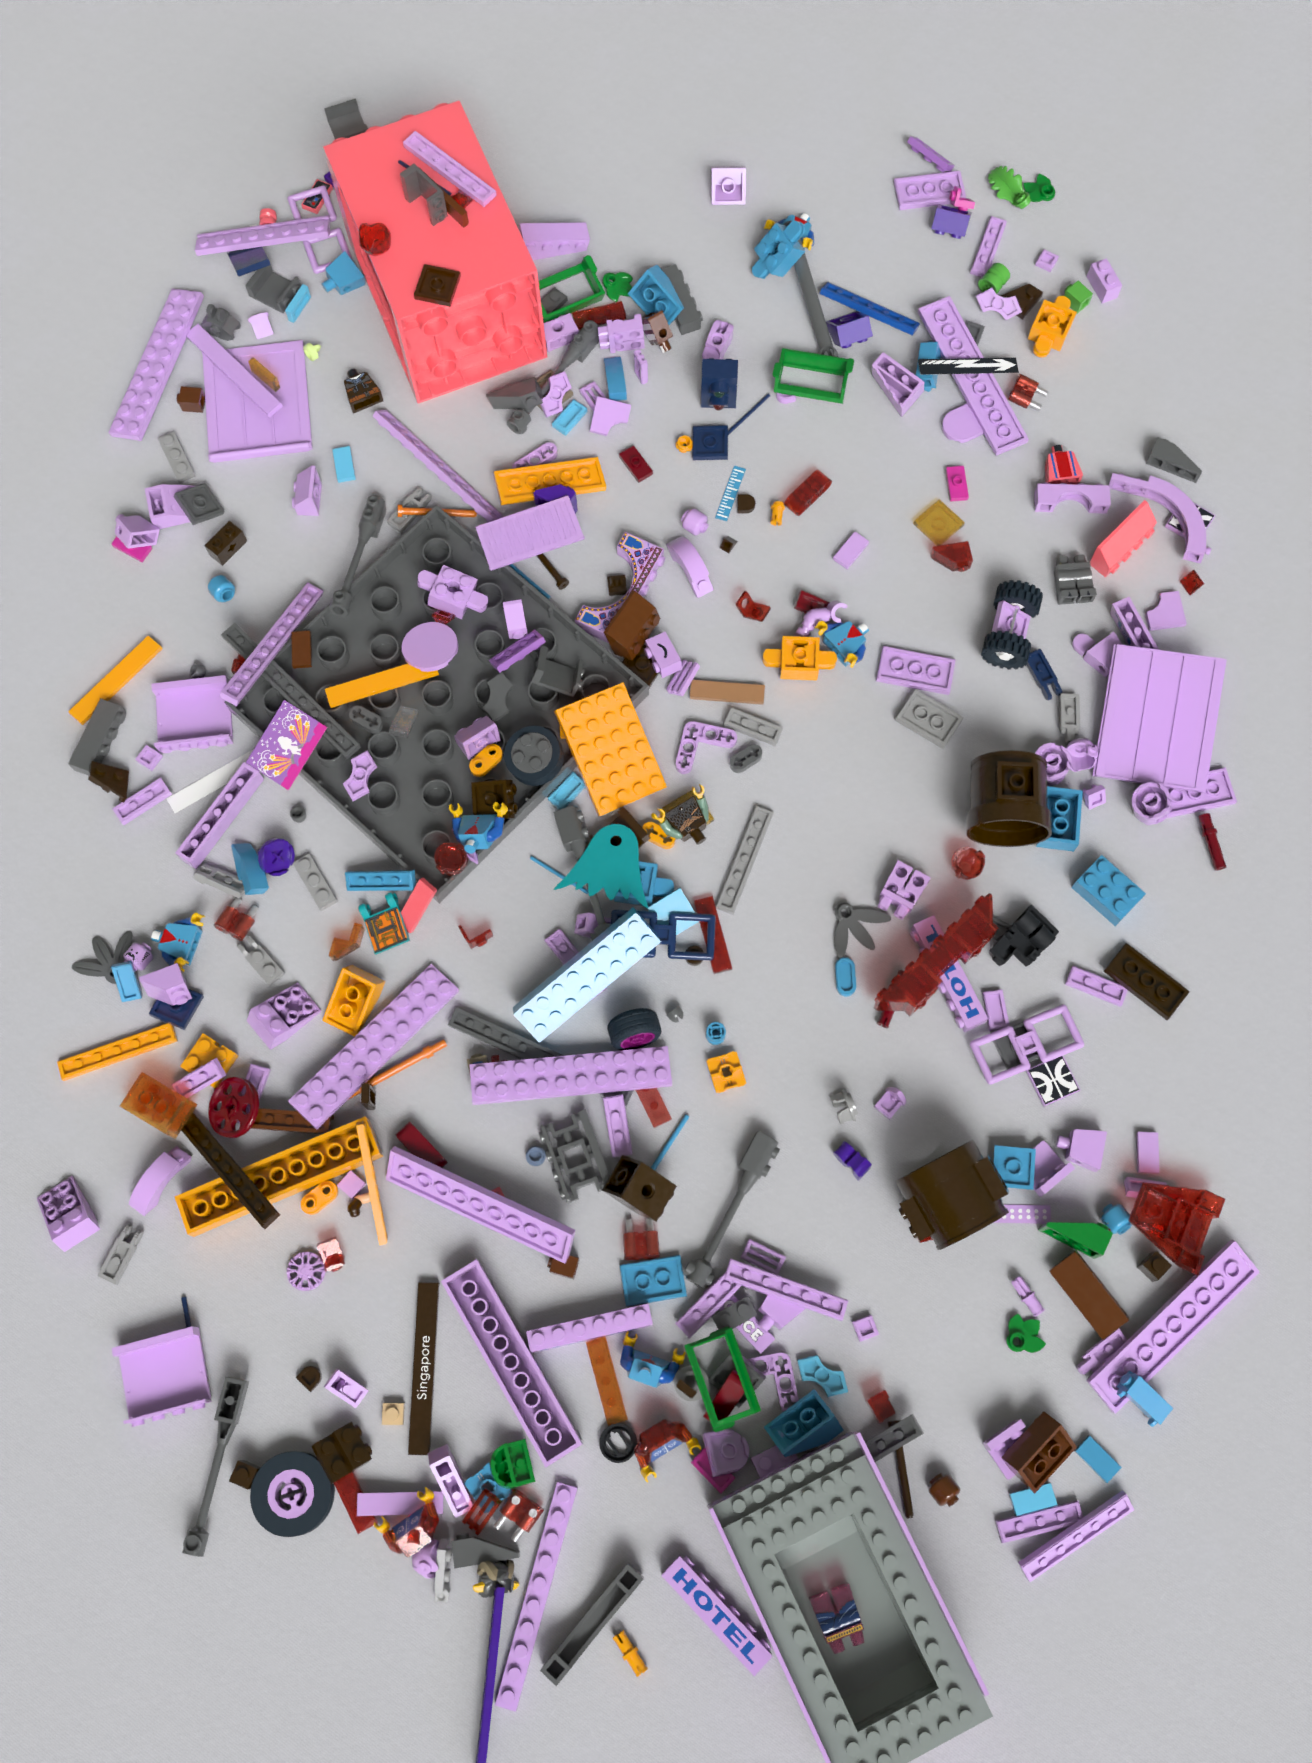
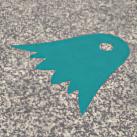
[553,824,648,909]

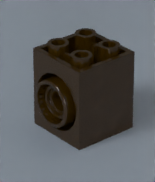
[602,1155,677,1222]

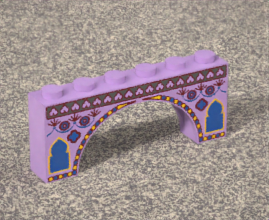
[575,532,665,643]

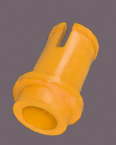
[770,501,785,526]

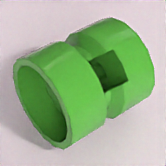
[978,263,1010,293]

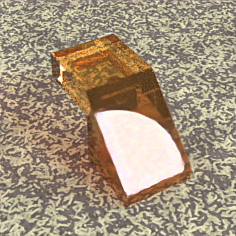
[328,923,365,961]

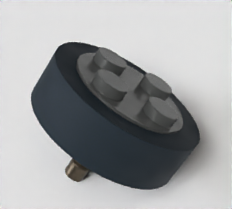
[504,726,564,786]

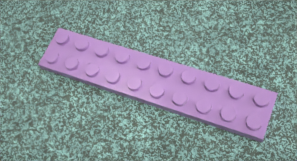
[108,289,204,441]
[918,296,1029,456]
[288,964,459,1130]
[469,1046,672,1105]
[386,1146,576,1264]
[1086,1240,1260,1414]

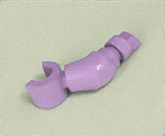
[794,600,848,637]

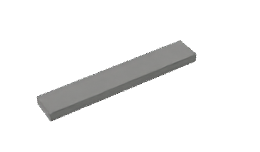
[715,805,774,915]

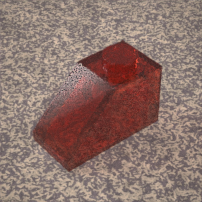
[930,541,973,572]

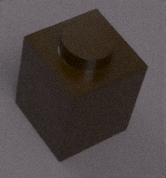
[1137,1250,1172,1282]
[229,1460,261,1490]

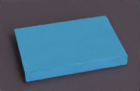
[620,1255,687,1307]

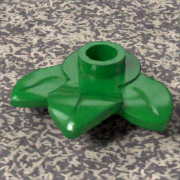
[1023,174,1055,202]
[602,272,633,302]
[1006,1314,1046,1353]

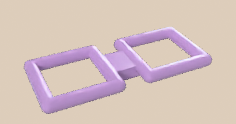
[287,186,352,274]
[970,1004,1084,1085]

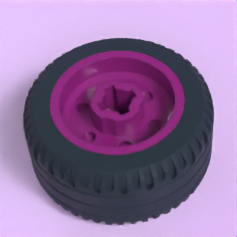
[607,1008,662,1050]

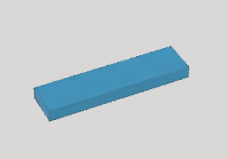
[345,870,416,891]

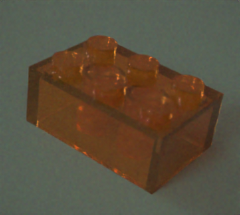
[120,1072,198,1139]

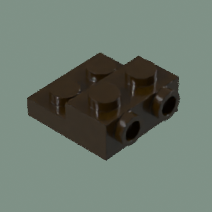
[471,780,518,819]
[311,1421,372,1485]

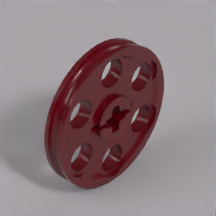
[208,1077,259,1138]

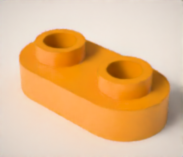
[469,744,503,777]
[301,1181,338,1215]

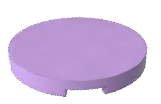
[402,622,458,672]

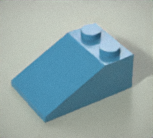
[628,265,684,325]
[764,1389,844,1457]

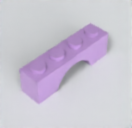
[1034,482,1111,514]

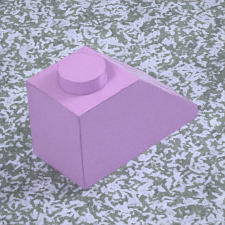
[503,599,528,639]

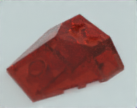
[1128,1182,1225,1275]

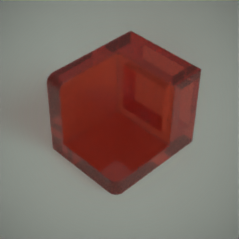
[865,1390,895,1424]

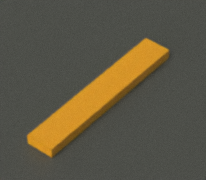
[68,636,162,725]
[325,664,439,708]
[57,1023,178,1081]
[356,1121,388,1245]

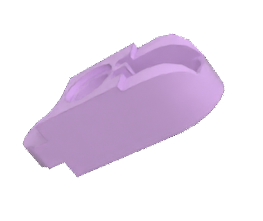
[702,320,734,359]

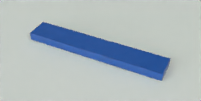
[820,282,920,336]

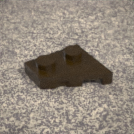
[1001,284,1043,320]
[88,761,129,802]

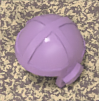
[1066,738,1098,772]
[412,1538,450,1579]

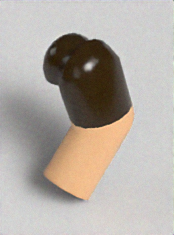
[347,1192,371,1217]

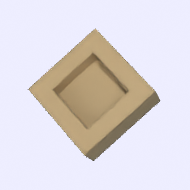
[382,1403,405,1425]

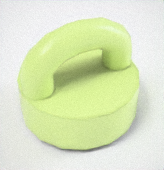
[303,343,321,361]

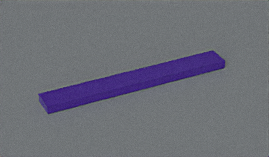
[476,1584,505,1763]

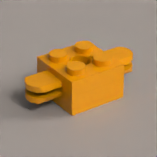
[1028,296,1077,358]
[763,636,837,681]

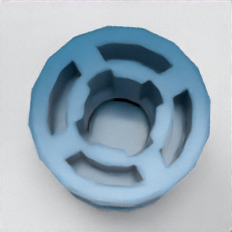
[706,1022,726,1045]

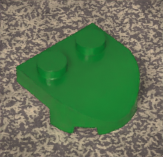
[490,1439,536,1489]

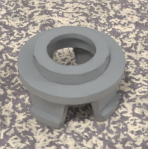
[830,1089,858,1124]
[674,1365,709,1401]

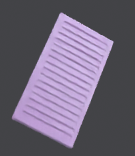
[475,496,585,571]

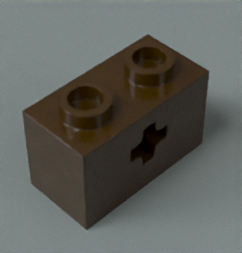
[204,521,247,566]

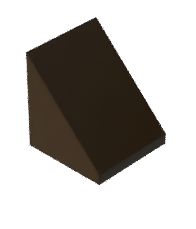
[720,536,738,553]

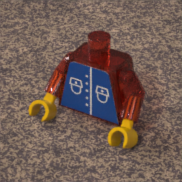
[634,1419,701,1482]
[373,1487,439,1557]

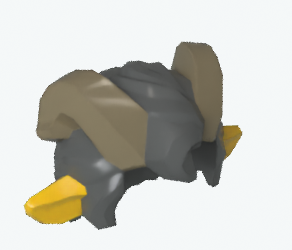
[473,1560,519,1598]

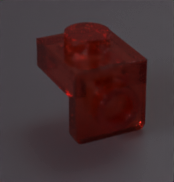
[317,1236,345,1272]

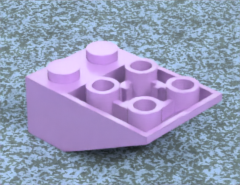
[145,484,194,529]
[247,982,321,1050]
[37,1176,100,1252]

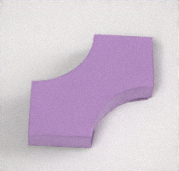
[976,287,1022,320]
[540,371,572,418]
[343,751,377,801]

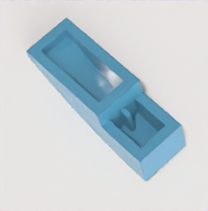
[604,357,627,401]
[231,843,269,895]

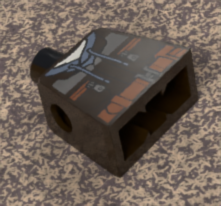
[344,369,383,414]

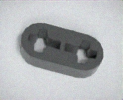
[349,706,383,733]
[730,744,762,773]

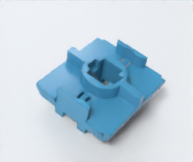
[464,1463,513,1513]

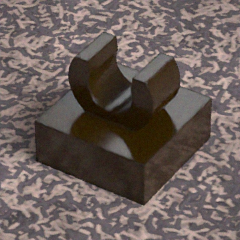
[607,575,627,596]

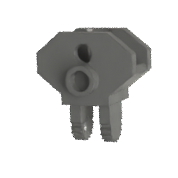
[201,304,241,341]

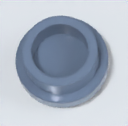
[526,1146,546,1166]

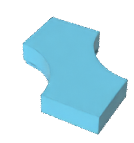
[797,1355,848,1397]

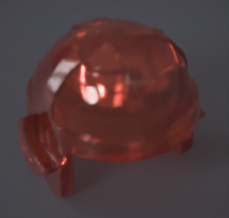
[359,223,391,256]
[434,842,468,876]
[951,846,986,880]

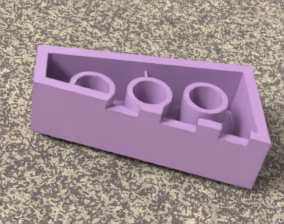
[519,222,590,260]

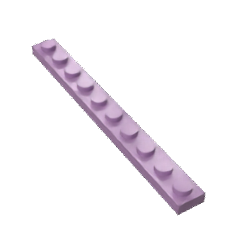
[373,410,504,523]
[219,582,324,706]
[495,1482,578,1712]

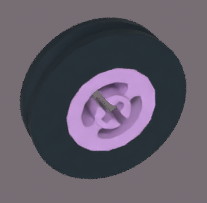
[250,1451,335,1537]

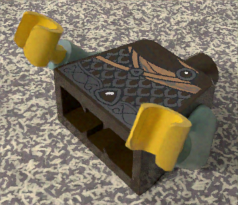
[651,784,709,845]

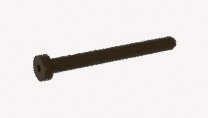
[536,553,569,590]
[887,1420,914,1519]

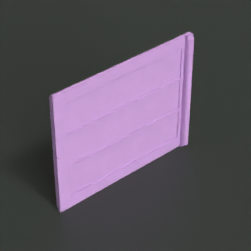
[202,340,313,463]
[1092,644,1227,793]

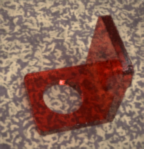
[736,591,771,622]
[458,925,493,949]

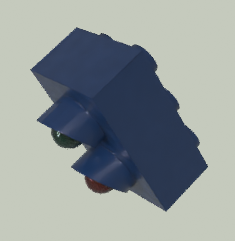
[701,358,738,411]

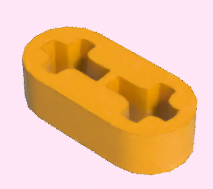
[642,822,675,849]

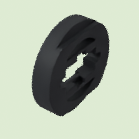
[599,1423,637,1463]

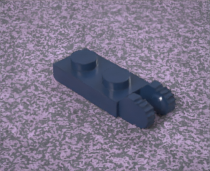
[1027,649,1062,700]

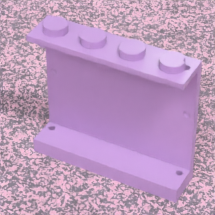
[151,675,233,753]
[112,1326,212,1427]

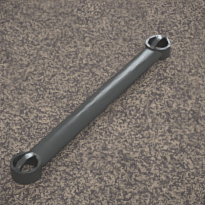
[784,221,838,357]

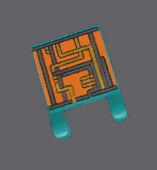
[358,892,410,955]

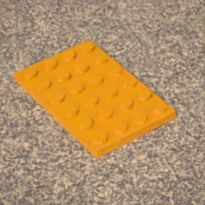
[554,682,667,817]

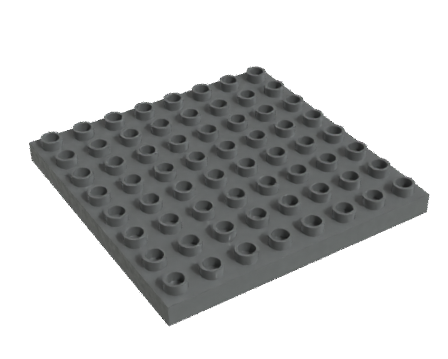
[224,505,649,904]

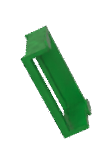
[539,255,605,323]
[773,348,854,404]
[684,1327,761,1432]

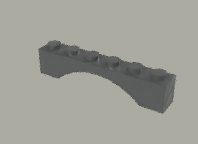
[540,1562,644,1686]

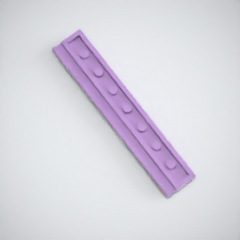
[195,215,331,256]

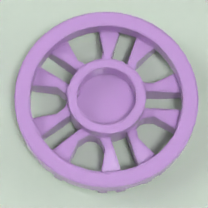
[286,1252,326,1291]

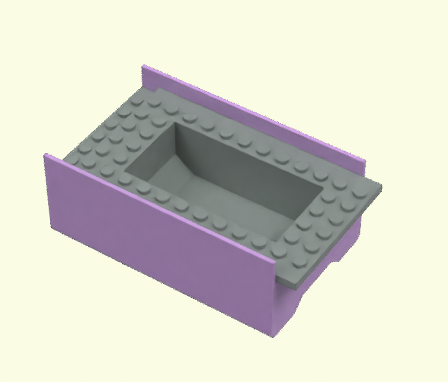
[707,1432,993,1763]

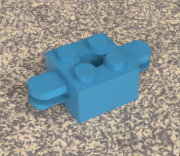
[752,220,806,279]
[603,861,674,906]

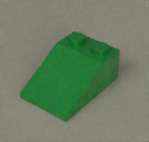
[1038,1222,1113,1259]

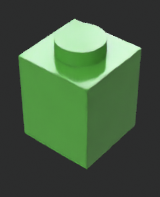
[1064,280,1093,314]

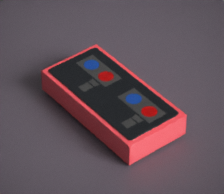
[301,179,333,214]

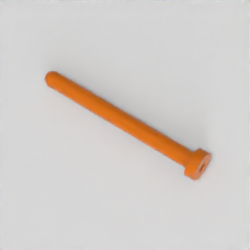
[397,504,477,517]

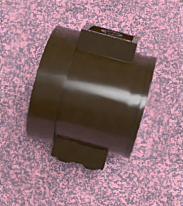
[966,750,1052,847]
[895,1140,1009,1250]

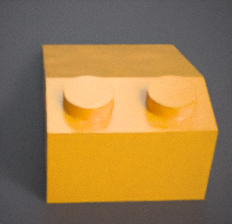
[322,965,386,1037]

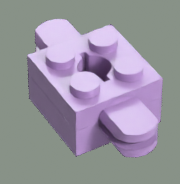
[417,565,488,619]

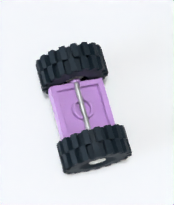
[981,580,1043,670]

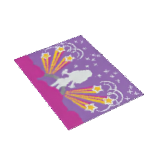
[246,700,327,790]

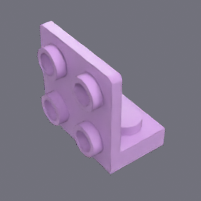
[1033,1141,1075,1197]
[982,1419,1026,1480]

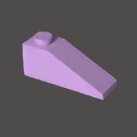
[428,1444,475,1518]

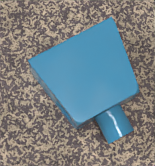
[321,251,366,295]

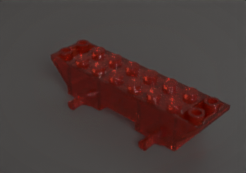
[873,893,998,1017]

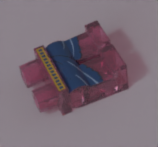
[808,1582,865,1654]

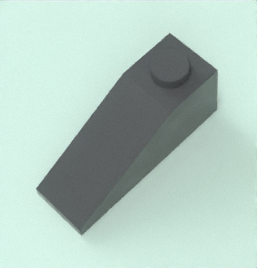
[486,376,543,409]
[1146,437,1202,483]
[451,1533,520,1569]

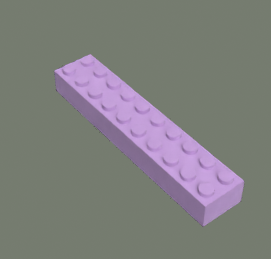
[441,1259,583,1468]

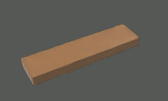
[690,680,765,705]

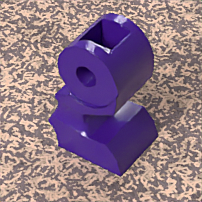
[833,1141,872,1181]

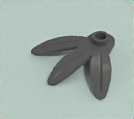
[834,903,891,958]
[72,931,132,984]

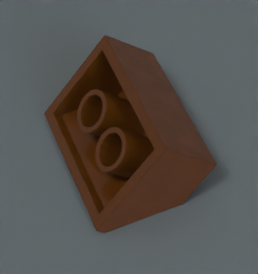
[604,590,661,660]
[1001,1411,1077,1494]

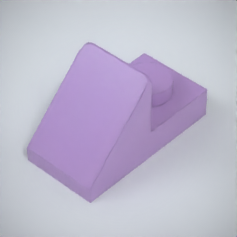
[324,1369,368,1408]

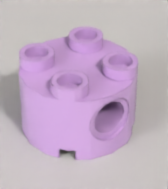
[1035,743,1072,786]
[1132,782,1171,825]

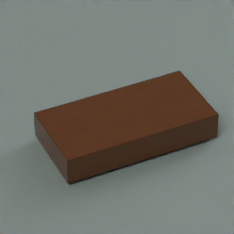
[291,631,312,669]

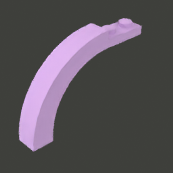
[1109,473,1206,564]

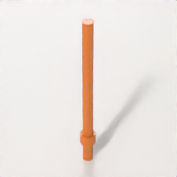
[348,1039,447,1100]

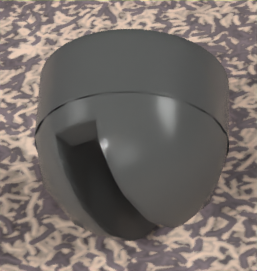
[190,663,206,679]
[290,806,306,823]
[667,1005,684,1023]

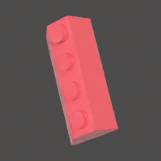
[1090,500,1157,578]

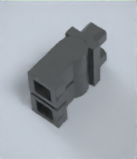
[1054,554,1097,605]

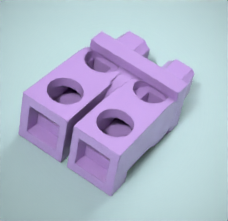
[598,314,645,353]
[878,860,931,920]

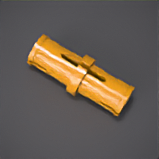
[612,1630,648,1677]

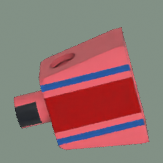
[1045,445,1083,485]

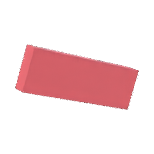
[401,878,437,933]

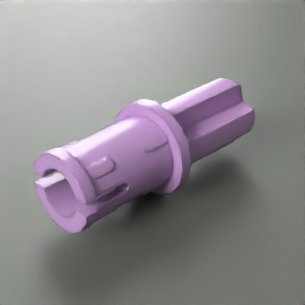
[1011,1276,1045,1317]

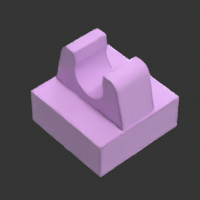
[1082,785,1106,810]

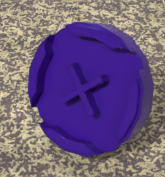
[258,838,295,876]

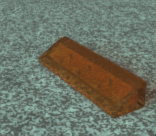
[586,1336,628,1426]

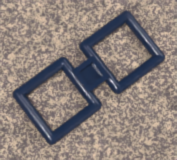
[610,910,716,961]

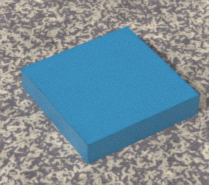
[994,1145,1036,1190]

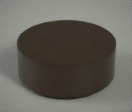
[685,945,703,966]

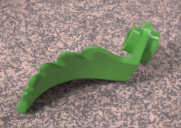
[988,166,1031,209]

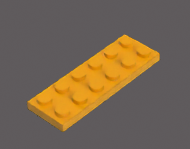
[494,457,606,505]

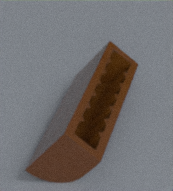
[1049,1250,1129,1340]

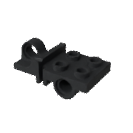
[989,904,1059,967]

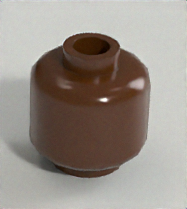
[928,1473,961,1507]

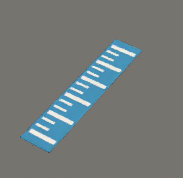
[715,466,746,521]

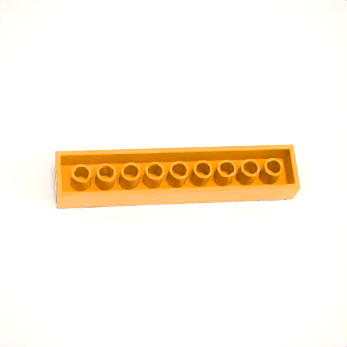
[175,1116,384,1237]

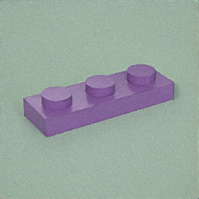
[907,136,955,172]
[489,630,545,673]

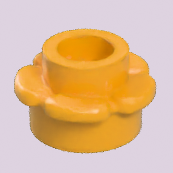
[676,435,693,453]

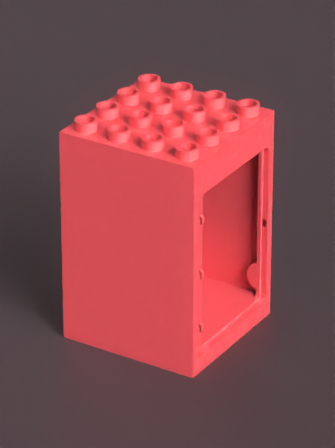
[323,100,547,404]

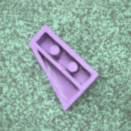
[872,352,924,417]

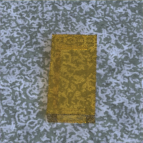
[248,357,280,392]

